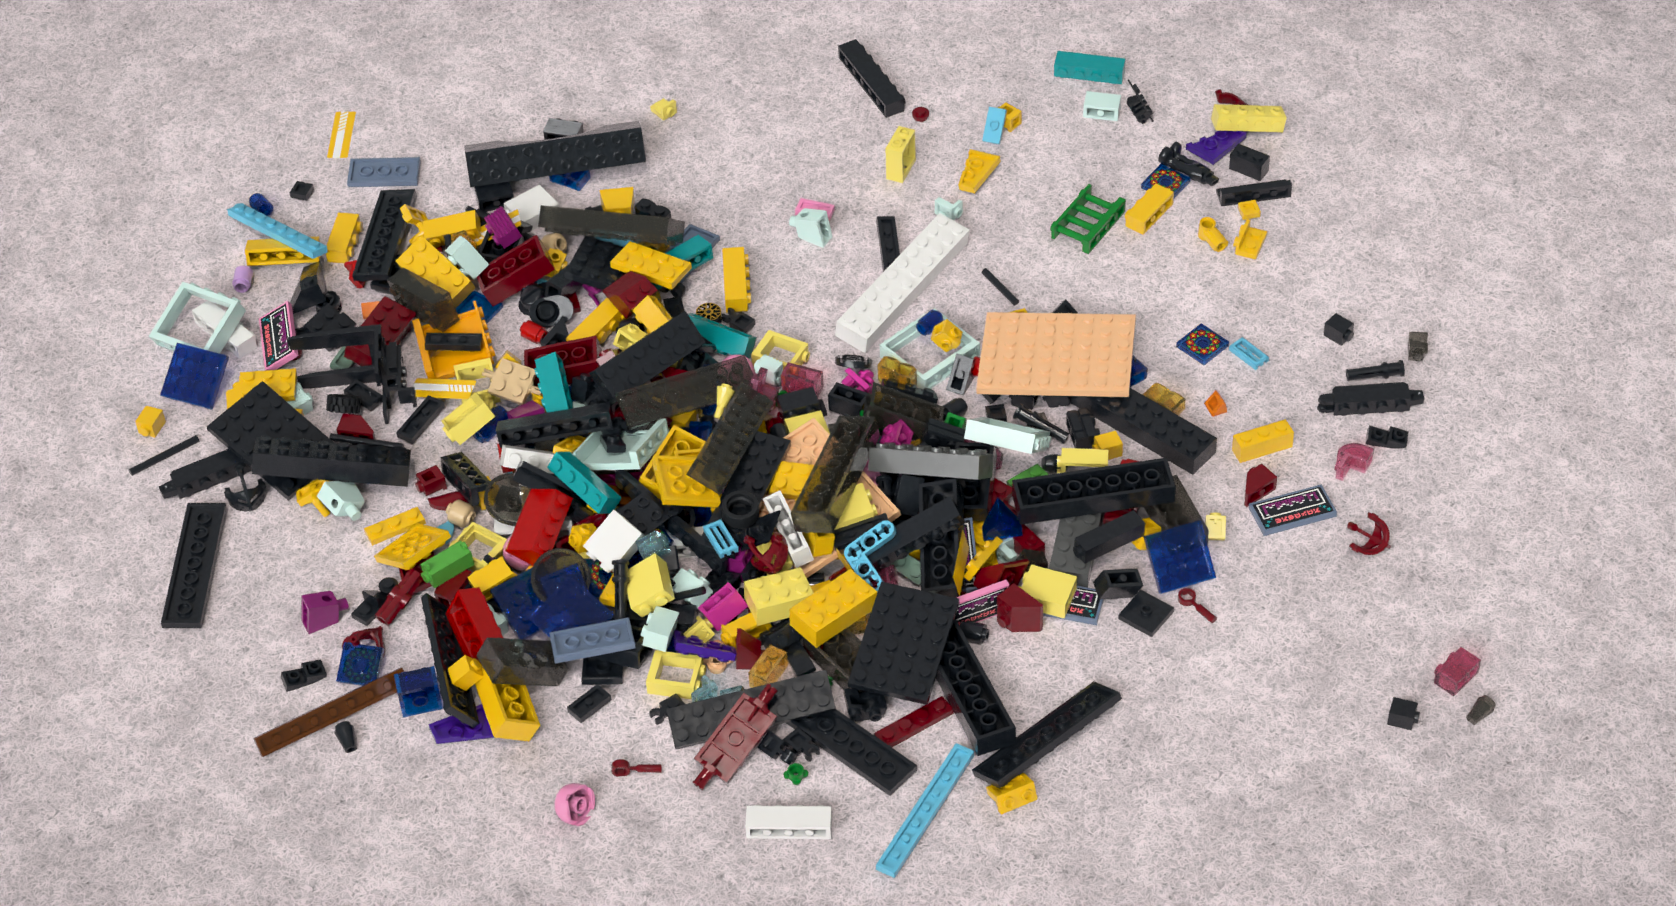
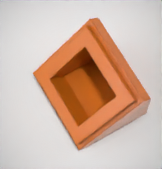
[361,301,380,319]
[1204,390,1227,417]

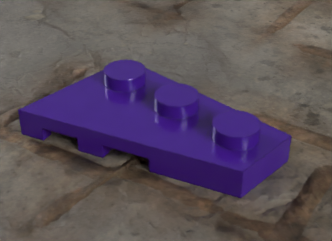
[1186,131,1247,165]
[673,630,736,662]
[428,704,495,744]

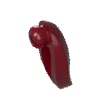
[428,491,470,511]

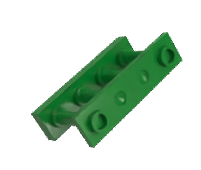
[1050,184,1126,255]

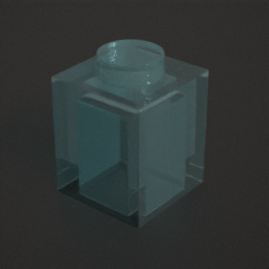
[635,530,670,559]

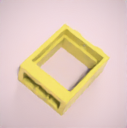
[885,126,916,183]
[751,330,810,380]
[454,358,501,403]
[441,392,495,445]
[1057,448,1109,473]
[449,522,507,571]
[646,650,706,700]

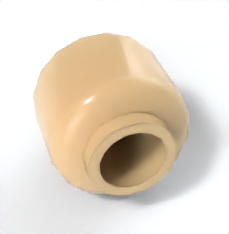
[541,233,567,253]
[446,500,476,528]

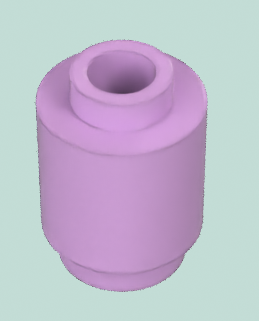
[232,266,253,293]

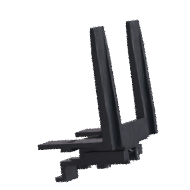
[288,324,417,424]

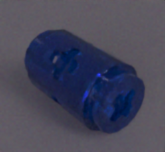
[473,405,508,443]

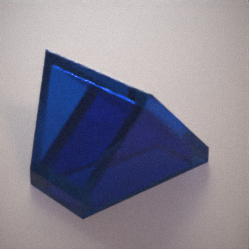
[982,497,1023,541]

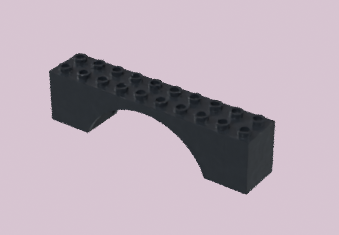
[464,121,646,187]

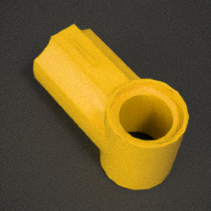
[1198,217,1228,252]

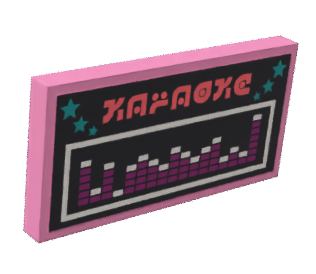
[259,301,299,370]
[955,580,1009,626]

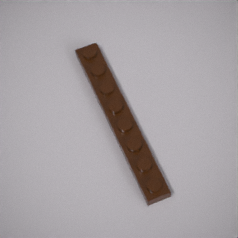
[253,667,410,757]

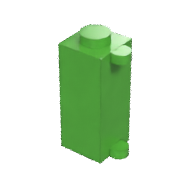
[421,540,474,588]

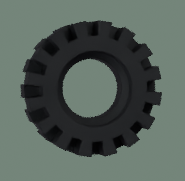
[326,394,361,414]

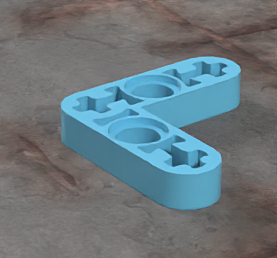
[844,520,896,593]

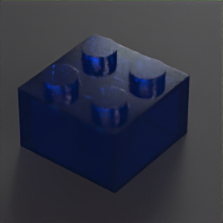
[394,666,443,718]

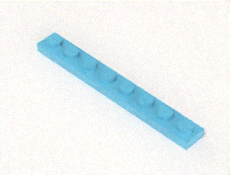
[227,203,328,259]
[876,743,974,878]

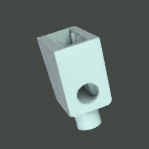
[789,208,832,248]
[317,481,364,521]

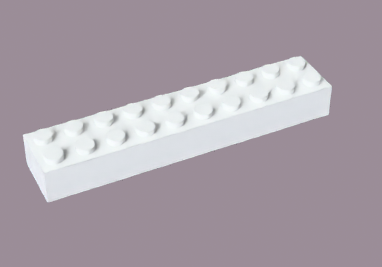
[835,213,970,353]

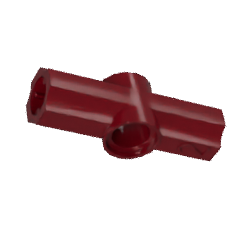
[375,568,423,626]

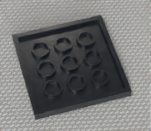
[564,236,626,290]

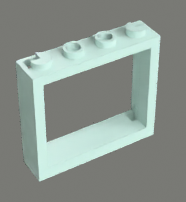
[149,282,246,365]
[880,308,980,389]
[964,417,1052,454]

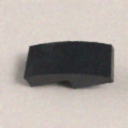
[1365,425,1409,449]
[782,641,816,677]
[281,659,327,692]

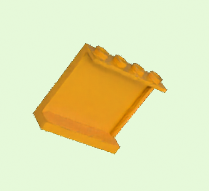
[412,300,496,379]

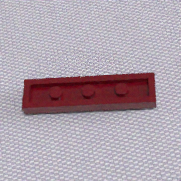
[874,696,954,747]

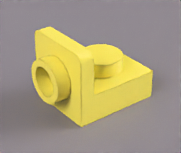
[650,98,677,121]
[1205,513,1226,541]
[683,616,715,643]

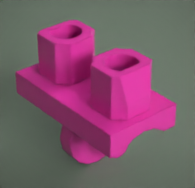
[841,368,874,398]

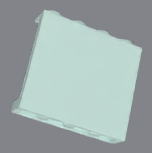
[573,418,669,470]

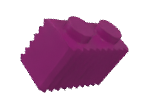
[484,206,522,249]

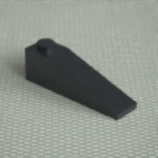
[290,261,327,314]

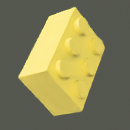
[744,567,813,626]

